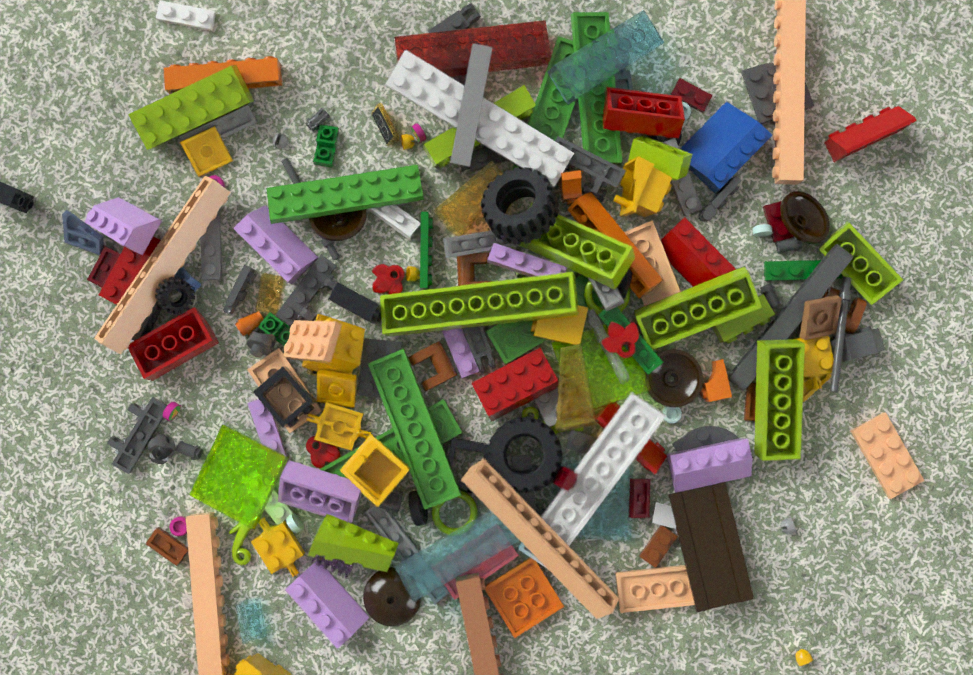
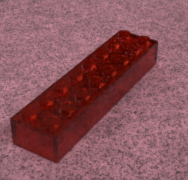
[394,20,551,77]

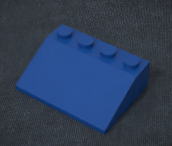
[680,102,772,193]

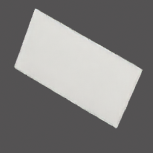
[652,502,676,529]

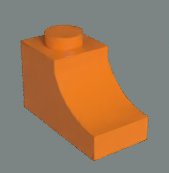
[558,170,582,205]
[700,359,732,402]

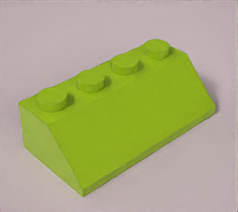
[818,221,903,305]

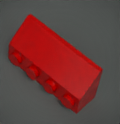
[603,87,685,138]
[824,106,917,162]
[661,217,737,287]
[128,307,219,381]
[593,402,667,474]

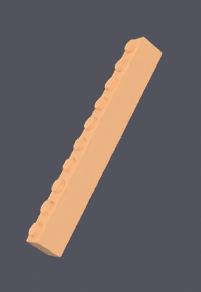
[772,0,806,185]
[95,176,231,354]
[461,459,619,619]
[186,512,230,675]

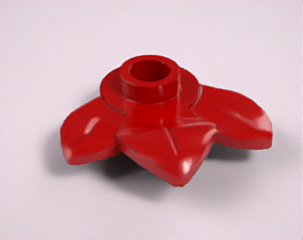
[372,264,405,295]
[601,322,639,358]
[306,436,341,469]

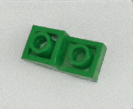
[313,124,339,168]
[258,312,290,346]

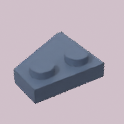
[62,210,104,255]

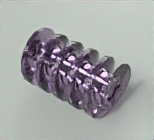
[312,555,355,579]

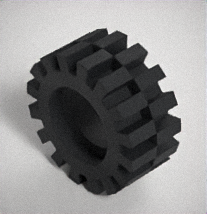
[155,277,195,315]

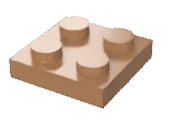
[800,295,842,340]

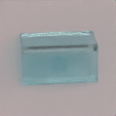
[236,597,267,644]

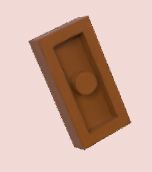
[639,525,678,568]
[145,527,188,566]

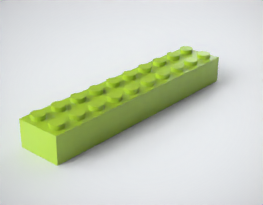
[380,272,579,337]

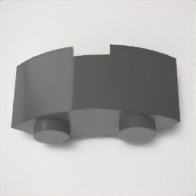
[830,326,885,362]

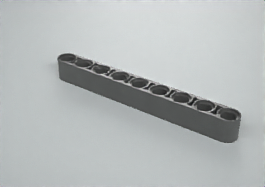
[728,244,853,391]

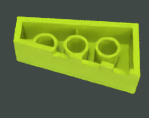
[308,514,399,572]

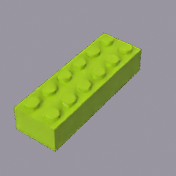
[128,65,254,150]
[423,85,536,169]
[520,203,635,290]
[634,267,762,350]
[754,339,805,461]

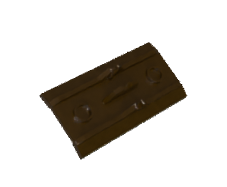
[668,482,755,613]

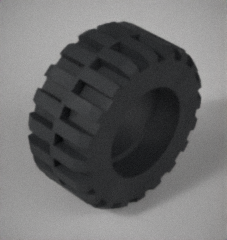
[481,167,559,245]
[487,417,563,493]

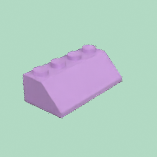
[85,197,162,255]
[233,205,318,284]
[666,438,752,493]
[278,460,362,524]
[285,559,369,649]

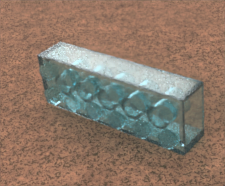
[547,10,664,105]
[394,510,518,602]

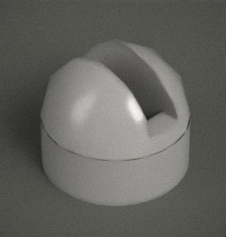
[272,133,288,149]
[780,517,796,534]

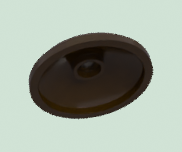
[780,191,830,244]
[309,209,367,241]
[644,349,703,408]
[363,567,421,626]

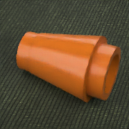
[235,311,264,337]

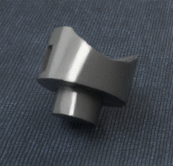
[247,330,277,358]
[148,434,176,464]

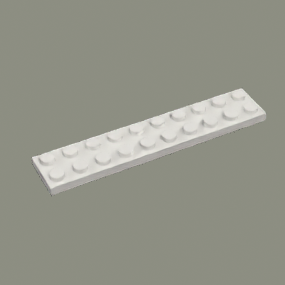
[385,50,574,187]
[518,392,666,568]

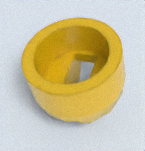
[401,134,415,150]
[406,266,420,282]
[795,649,813,666]

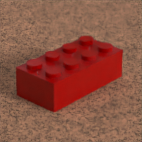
[98,236,161,305]
[471,348,559,422]

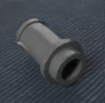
[305,108,330,132]
[582,182,607,202]
[776,237,802,254]
[760,283,781,308]
[176,441,203,460]

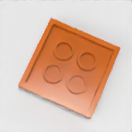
[485,557,564,638]

